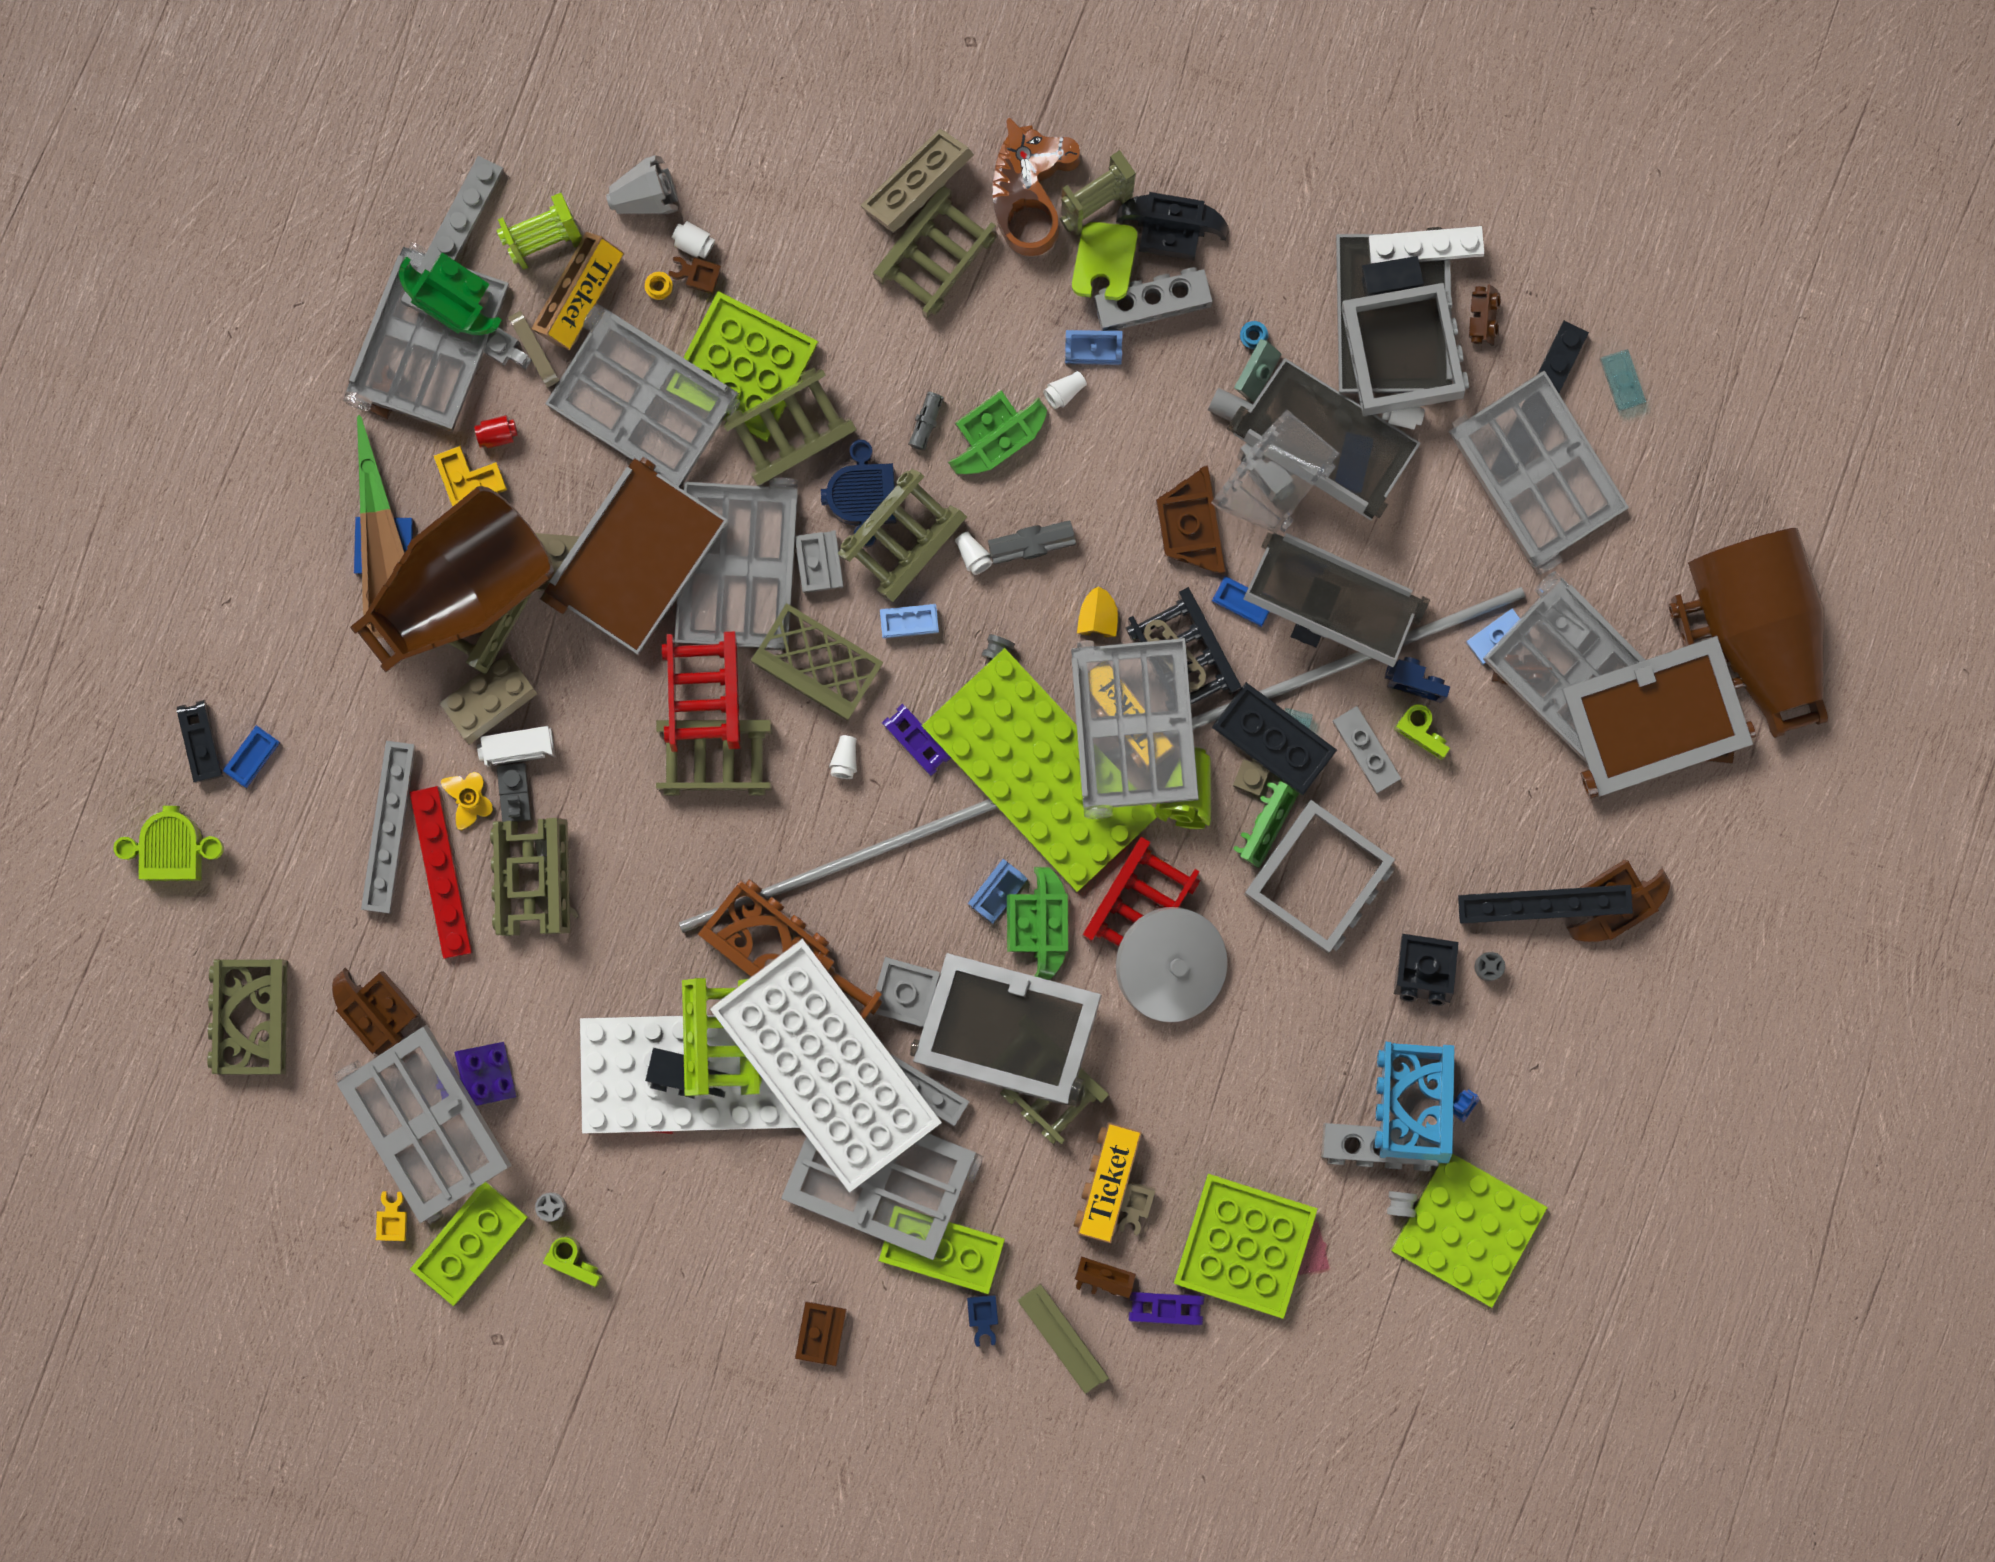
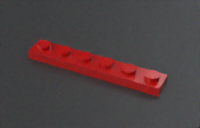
[410,786,472,959]

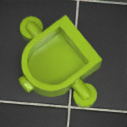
[113,806,224,881]

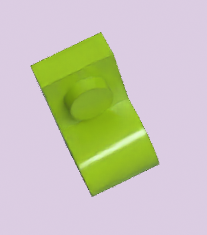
[1394,705,1450,760]
[543,1236,603,1287]

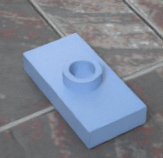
[880,604,939,639]
[1466,608,1529,665]

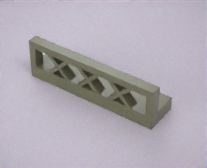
[1017,1283,1109,1394]

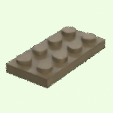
[860,128,974,233]

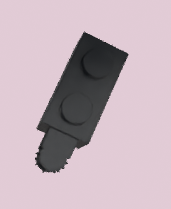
[645,1047,730,1099]

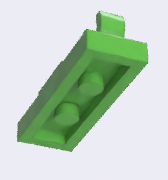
[1233,781,1299,868]

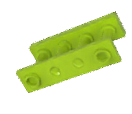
[496,193,582,270]
[682,978,762,1096]

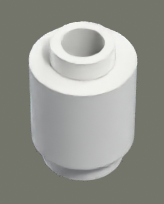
[671,221,715,260]
[1382,406,1425,430]

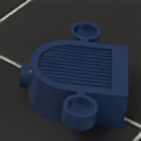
[821,440,896,548]

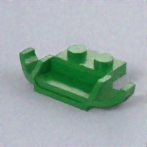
[399,252,502,335]

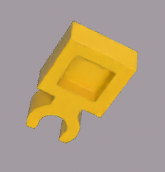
[376,1191,407,1241]

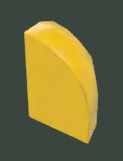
[1077,586,1118,637]

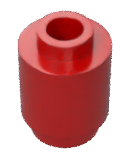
[474,415,518,449]

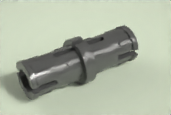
[908,391,944,451]

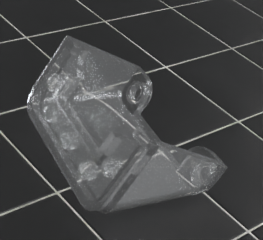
[1211,410,1340,534]

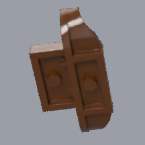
[1566,859,1671,942]
[332,967,420,1063]

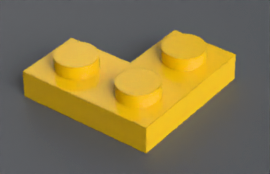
[434,446,507,507]

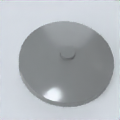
[1116,907,1227,1022]

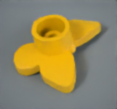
[441,772,493,831]

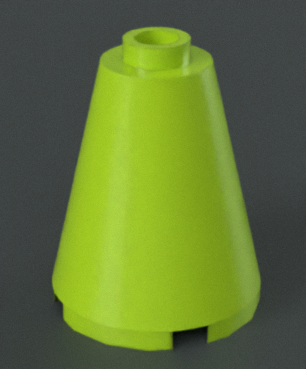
[1154,747,1211,829]

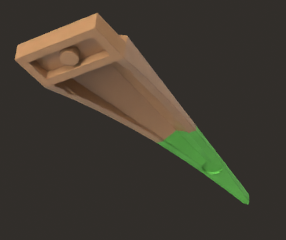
[357,415,404,639]

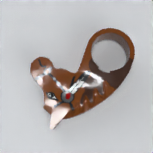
[993,118,1080,256]

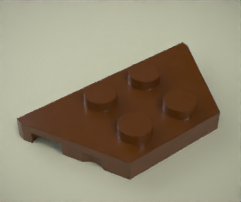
[1156,465,1225,574]

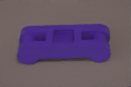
[881,704,951,776]
[1128,1292,1204,1325]

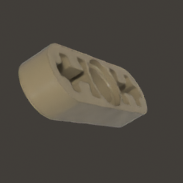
[508,310,559,388]
[1144,620,1206,691]

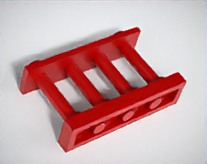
[662,631,740,752]
[1082,837,1201,947]

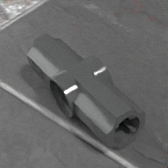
[988,521,1076,565]

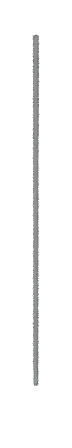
[679,587,1525,933]

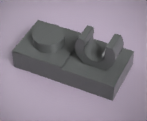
[497,763,532,822]

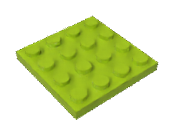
[667,291,819,442]
[1390,1154,1548,1308]
[1174,1174,1318,1319]

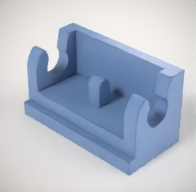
[1065,330,1122,365]
[968,859,1028,924]

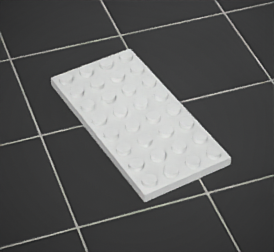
[710,938,942,1193]
[580,1015,800,1133]

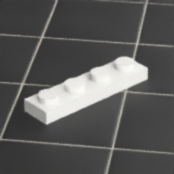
[1369,226,1484,264]

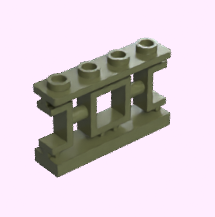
[490,818,570,936]

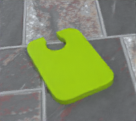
[1072,222,1138,300]

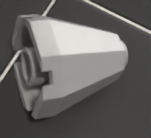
[606,155,678,214]

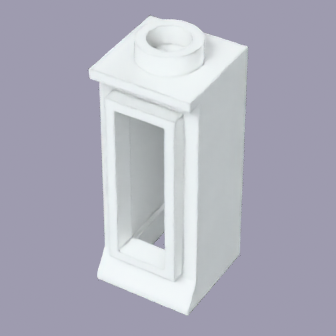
[477,726,556,767]

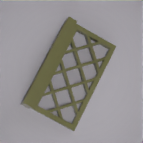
[751,603,883,721]

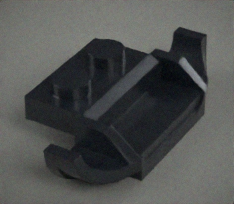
[1116,192,1228,261]

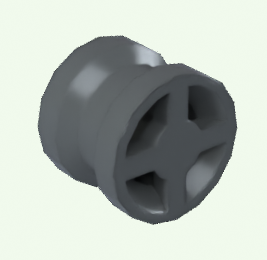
[981,634,1015,661]
[1474,952,1505,981]

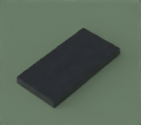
[1212,682,1337,796]

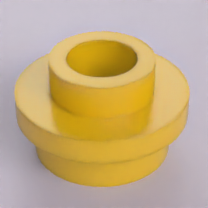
[645,272,673,300]

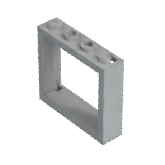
[1341,283,1469,416]
[1244,800,1395,953]

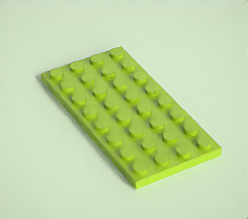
[921,648,1157,892]

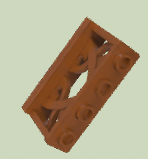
[698,879,831,977]

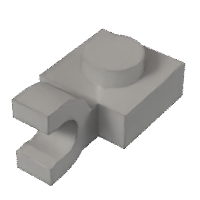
[479,328,532,369]

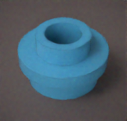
[1240,321,1268,349]

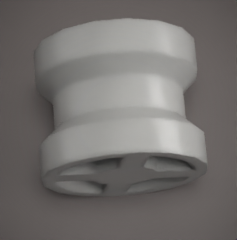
[1387,1191,1417,1217]
[535,1193,566,1222]

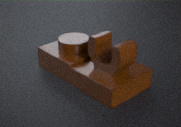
[1075,1256,1136,1298]

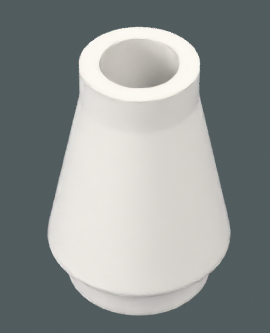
[1043,371,1087,409]
[955,532,992,575]
[829,735,857,779]

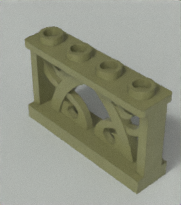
[207,959,288,1074]

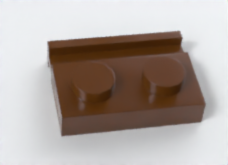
[795,1301,847,1366]

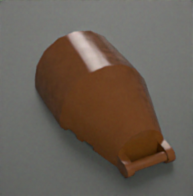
[350,486,554,673]
[1688,528,1828,738]

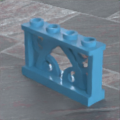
[1375,1041,1454,1163]

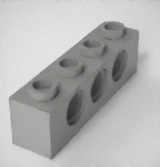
[1094,267,1212,331]
[1321,1123,1438,1171]

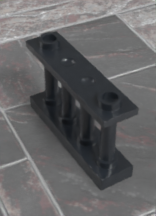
[1125,587,1241,711]

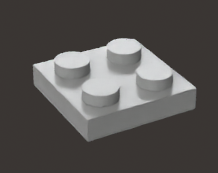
[875,957,940,1027]

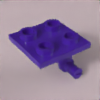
[437,1042,516,1106]

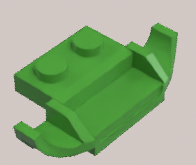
[948,390,1047,474]
[1007,867,1068,980]

